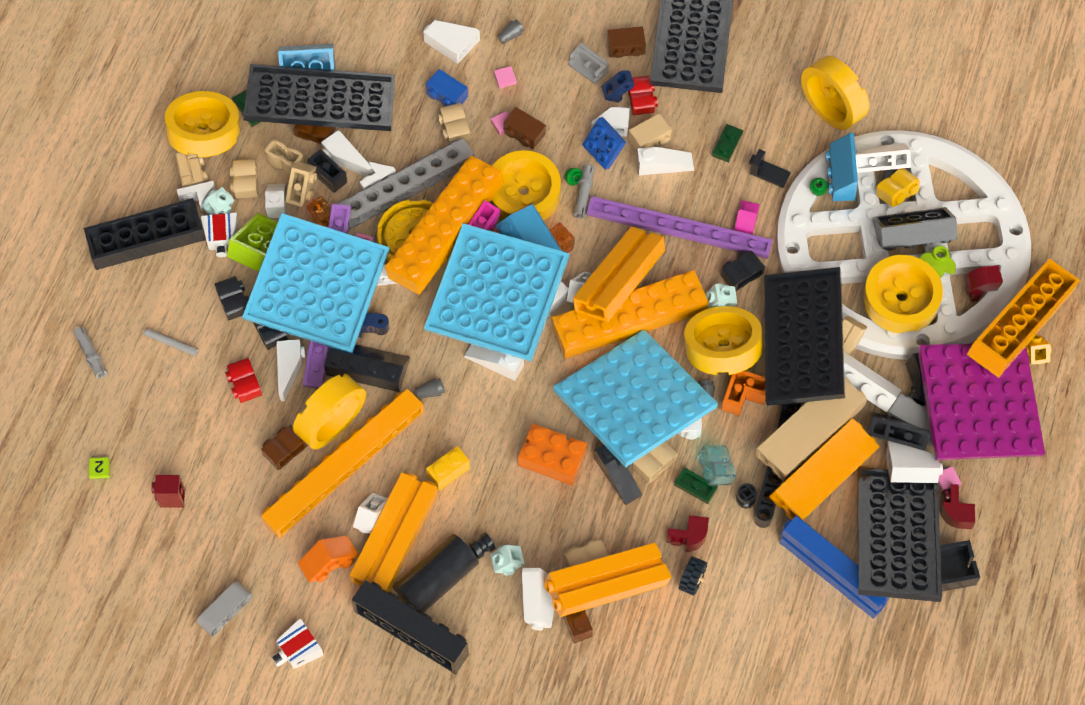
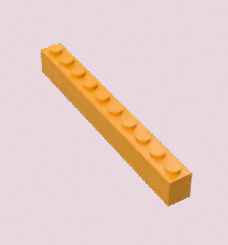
[261,389,424,538]

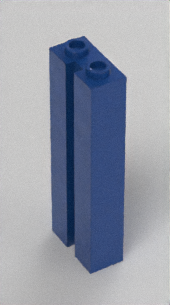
[780,516,889,619]

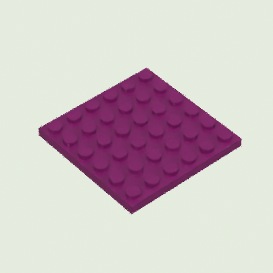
[917,344,1045,460]

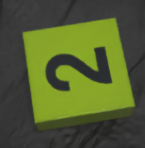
[89,457,110,479]

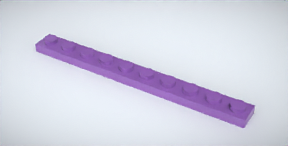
[587,196,773,259]
[303,204,351,389]

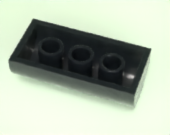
[393,534,479,614]

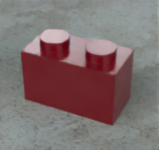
[151,475,186,508]

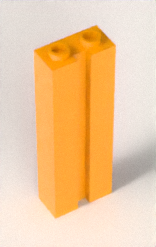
[573,226,665,322]
[769,418,880,520]
[350,472,438,594]
[544,542,672,617]

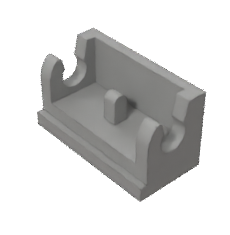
[568,43,609,85]

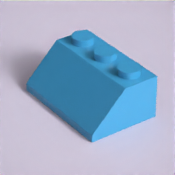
[278,44,335,70]
[826,133,858,201]
[496,204,562,251]

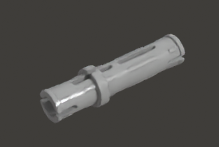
[573,164,595,219]
[73,327,107,379]

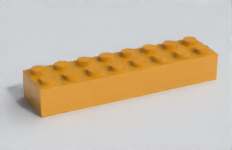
[385,155,504,295]
[967,258,1081,378]
[552,270,708,359]

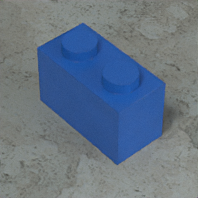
[426,69,469,107]

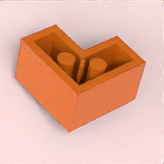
[722,371,765,416]
[298,536,358,582]

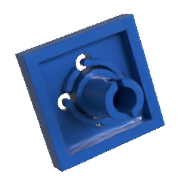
[582,117,626,170]

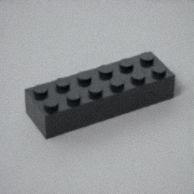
[84,198,205,270]
[352,580,469,675]

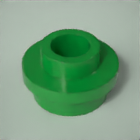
[565,168,582,186]
[809,178,828,196]

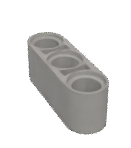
[197,581,253,636]

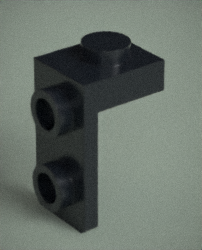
[749,149,791,188]

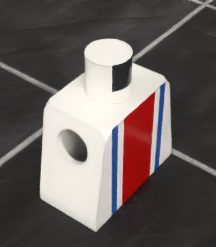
[201,213,239,258]
[271,619,323,669]

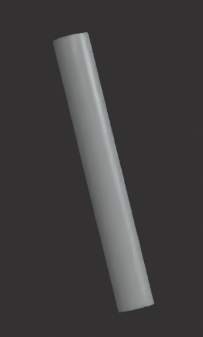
[144,328,199,356]

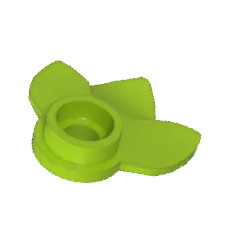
[919,246,956,279]

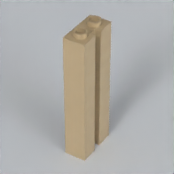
[755,377,867,482]

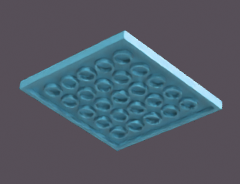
[242,213,390,353]
[424,223,570,362]
[553,330,718,468]

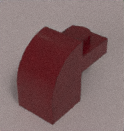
[964,265,1003,302]
[940,484,975,529]
[666,515,709,552]

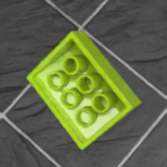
[227,213,278,272]

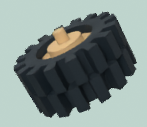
[678,556,708,596]

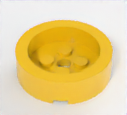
[801,56,869,130]
[165,91,240,157]
[489,150,561,221]
[377,199,450,265]
[863,255,943,334]
[684,306,763,375]
[293,374,366,449]

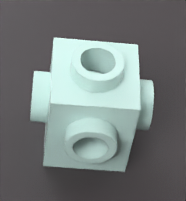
[202,187,235,215]
[706,283,738,309]
[490,545,525,576]

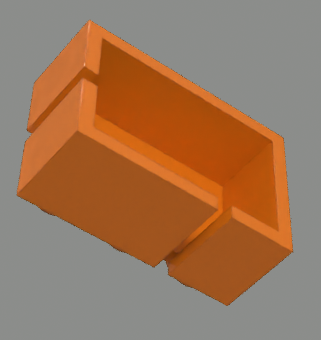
[518,423,587,486]

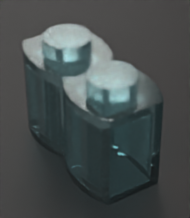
[698,445,736,486]

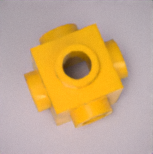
[1026,335,1051,365]

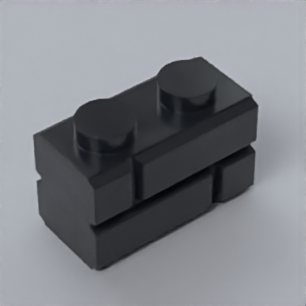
[307,149,347,193]

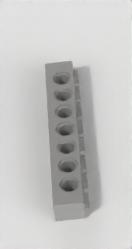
[337,138,475,230]

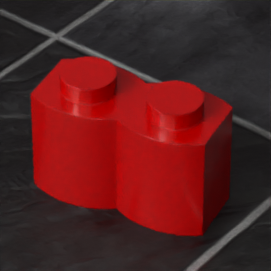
[628,75,658,116]
[225,358,262,403]

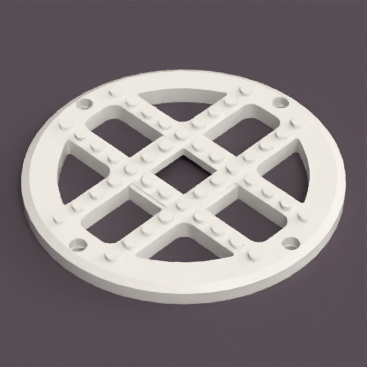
[776,130,1031,360]

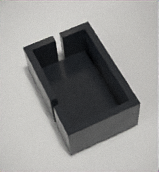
[940,540,981,592]

